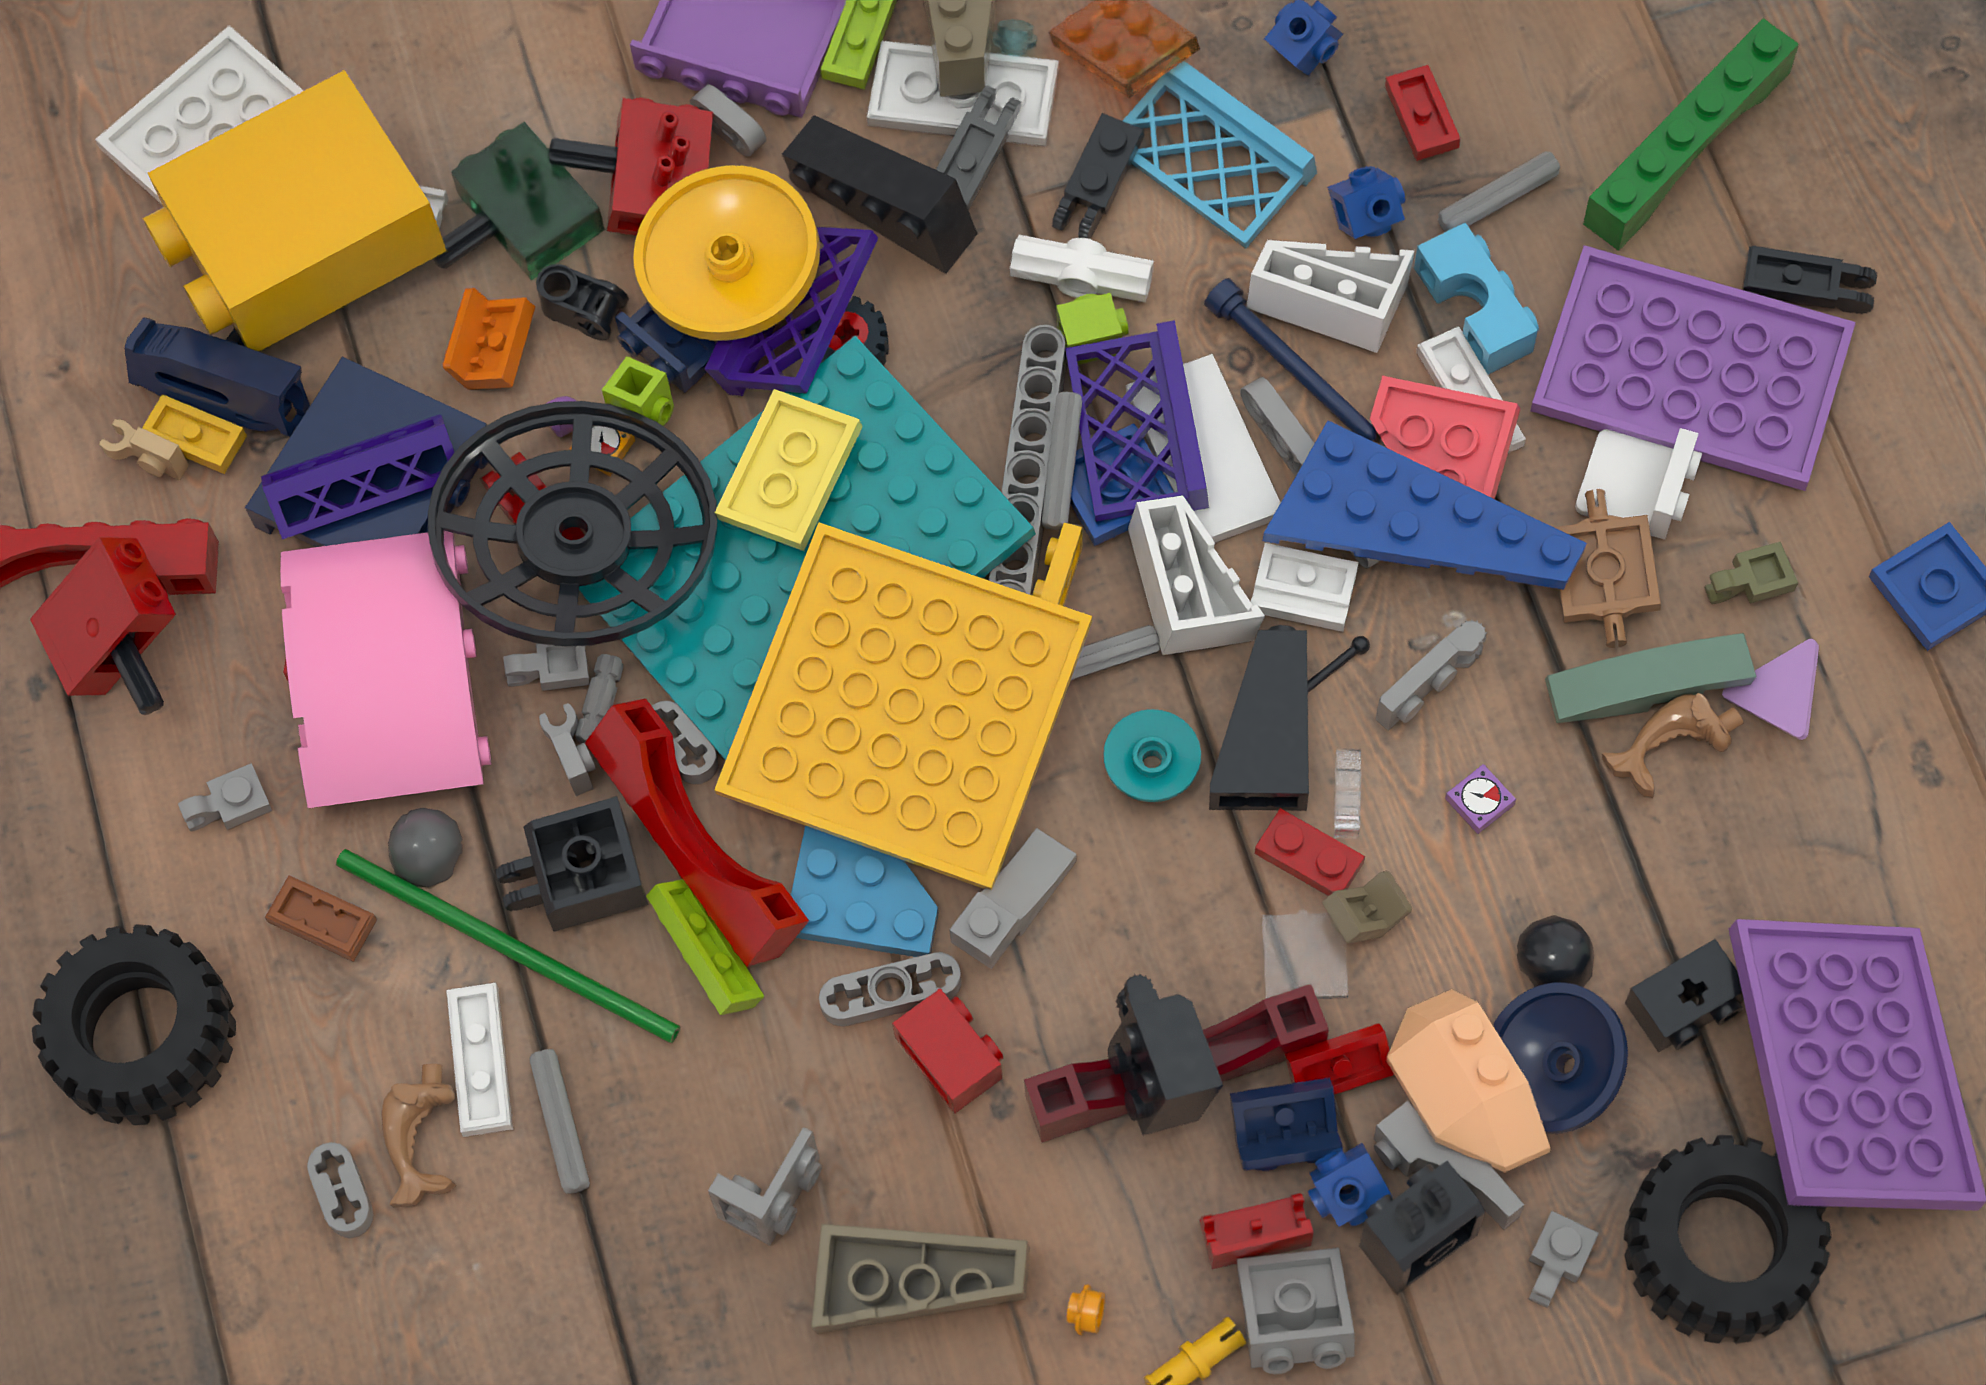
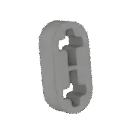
[690,84,766,157]
[652,701,718,784]
[307,1142,374,1238]

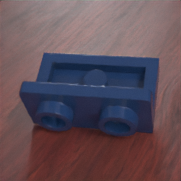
[615,302,716,393]
[1230,1078,1343,1171]

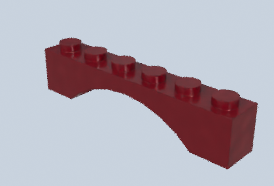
[1024,984,1329,1143]

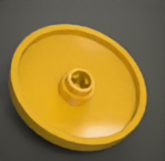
[634,165,820,341]

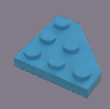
[791,826,939,957]

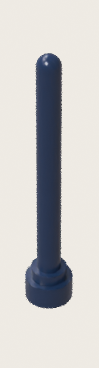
[1204,278,1377,441]

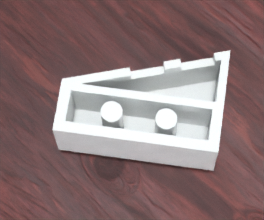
[1247,240,1414,353]
[1128,495,1265,655]

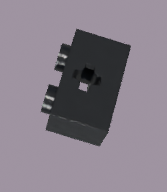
[1625,939,1744,1052]

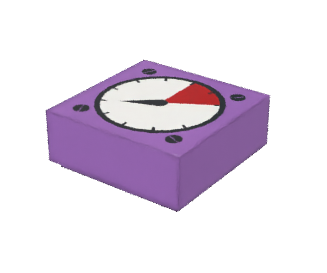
[1445,764,1516,834]

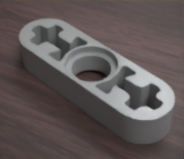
[819,952,962,1026]

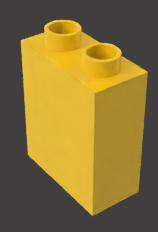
[142,70,447,352]

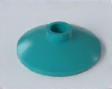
[1104,709,1201,802]

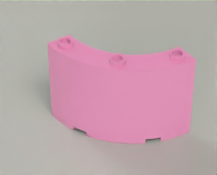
[280,531,491,808]

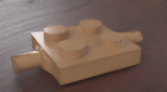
[1554,489,1661,648]

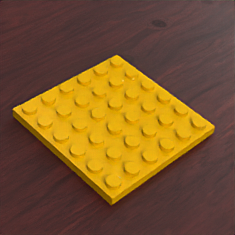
[714,522,1092,890]

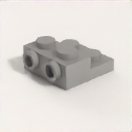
[1237,1248,1354,1374]

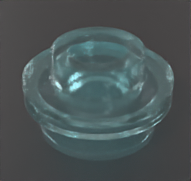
[992,19,1037,56]

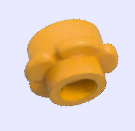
[1067,1284,1105,1335]

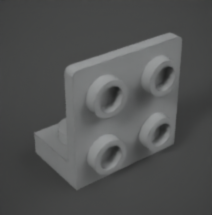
[708,1127,822,1245]

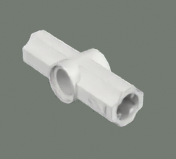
[1010,235,1154,302]

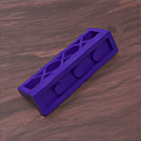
[261,414,455,540]

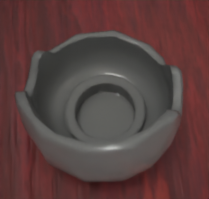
[388,808,463,887]

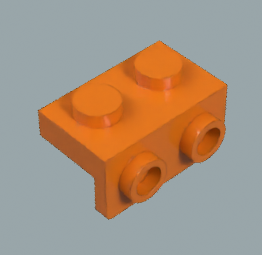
[443,288,536,390]

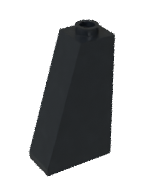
[1209,625,1309,811]

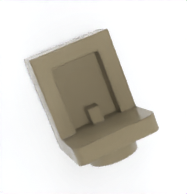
[1322,871,1412,944]

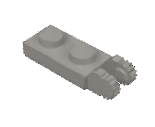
[1376,619,1487,731]

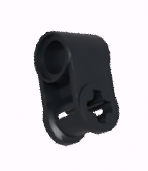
[536,264,629,341]

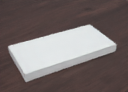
[867,41,1059,146]
[1126,354,1281,542]

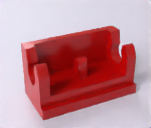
[1199,1193,1314,1270]

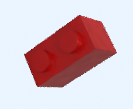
[892,988,1004,1114]

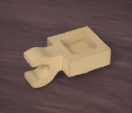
[99,419,189,480]

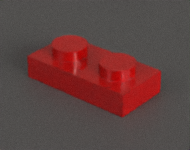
[1385,64,1461,161]
[1254,808,1365,896]
[1285,1023,1394,1095]

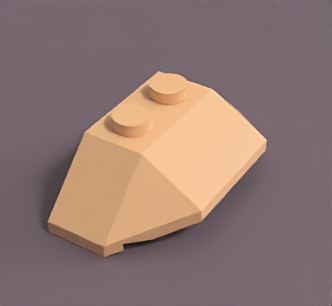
[1387,989,1550,1172]

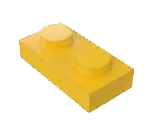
[142,394,247,474]
[1032,523,1083,606]

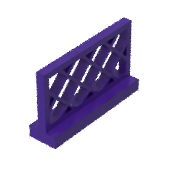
[705,227,878,396]
[1065,320,1209,522]

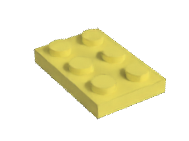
[715,389,862,551]

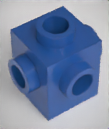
[1264,0,1343,76]
[1327,166,1406,239]
[1307,1143,1393,1227]

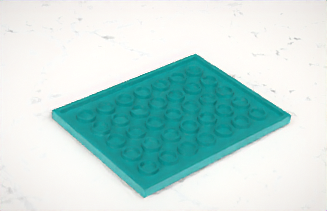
[579,336,1036,761]

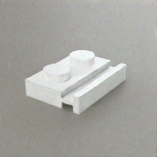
[1251,543,1359,632]

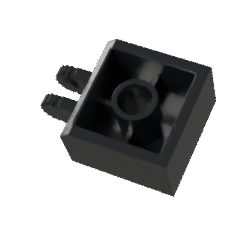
[495,796,649,932]
[1108,974,1223,1135]
[1359,1161,1485,1294]

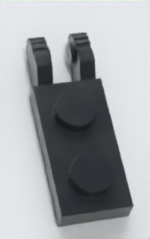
[1052,113,1144,239]
[1742,246,1877,314]

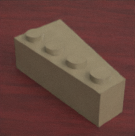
[924,0,996,97]
[811,1224,1030,1334]

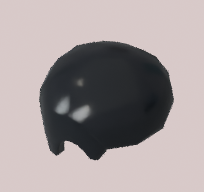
[1516,915,1594,987]

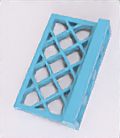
[1123,54,1317,248]

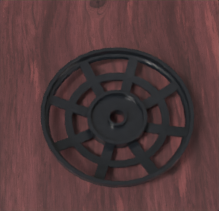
[428,401,717,647]

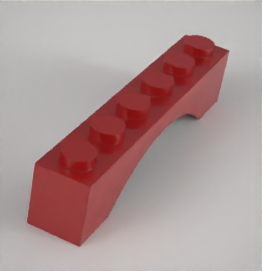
[0,518,219,595]
[585,698,809,967]

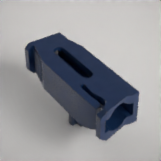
[124,317,310,438]

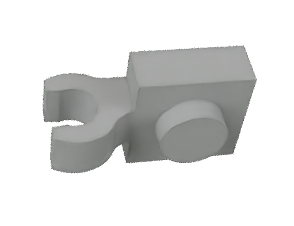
[503,643,590,691]
[539,703,596,796]
[178,763,272,831]
[1529,1211,1599,1308]

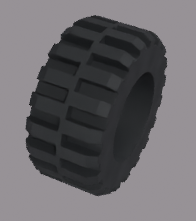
[32,924,236,1125]
[1623,1135,1831,1344]

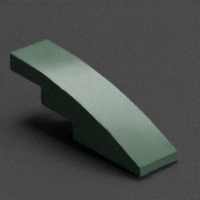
[1545,633,1757,723]

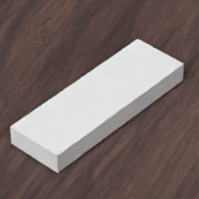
[1417,326,1526,453]
[447,983,513,1137]

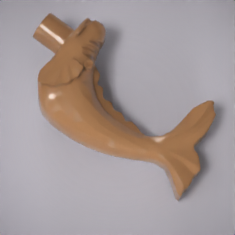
[1602,693,1743,798]
[382,1064,456,1207]

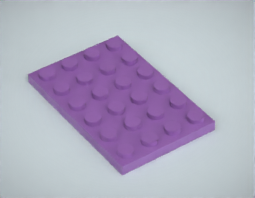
[1530,245,1856,491]
[1729,919,1986,1211]

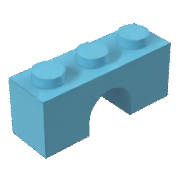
[1414,222,1539,375]

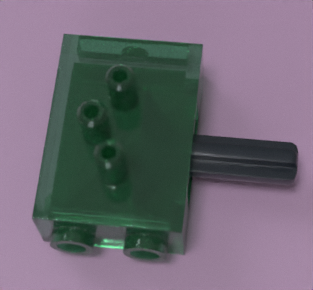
[433,121,605,281]

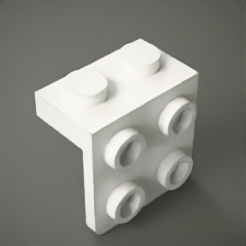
[1575,428,1702,540]

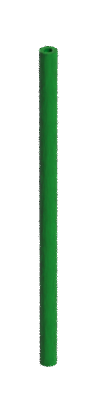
[336,849,681,1044]

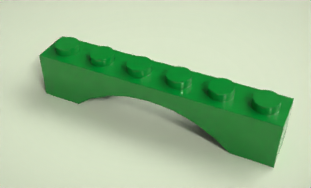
[1583,18,1799,251]

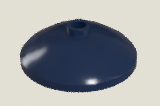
[1493,983,1628,1134]

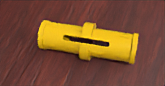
[1144,1317,1246,1385]

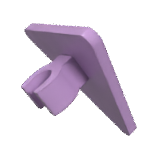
[1722,639,1819,740]

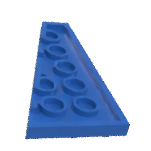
[1262,420,1587,590]

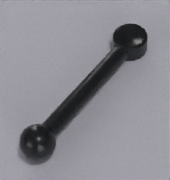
[1308,636,1370,693]

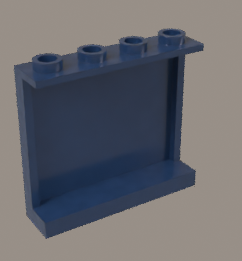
[245,357,489,547]

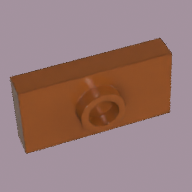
[265,875,377,962]

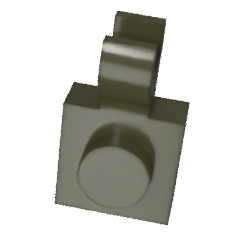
[1704,542,1798,604]

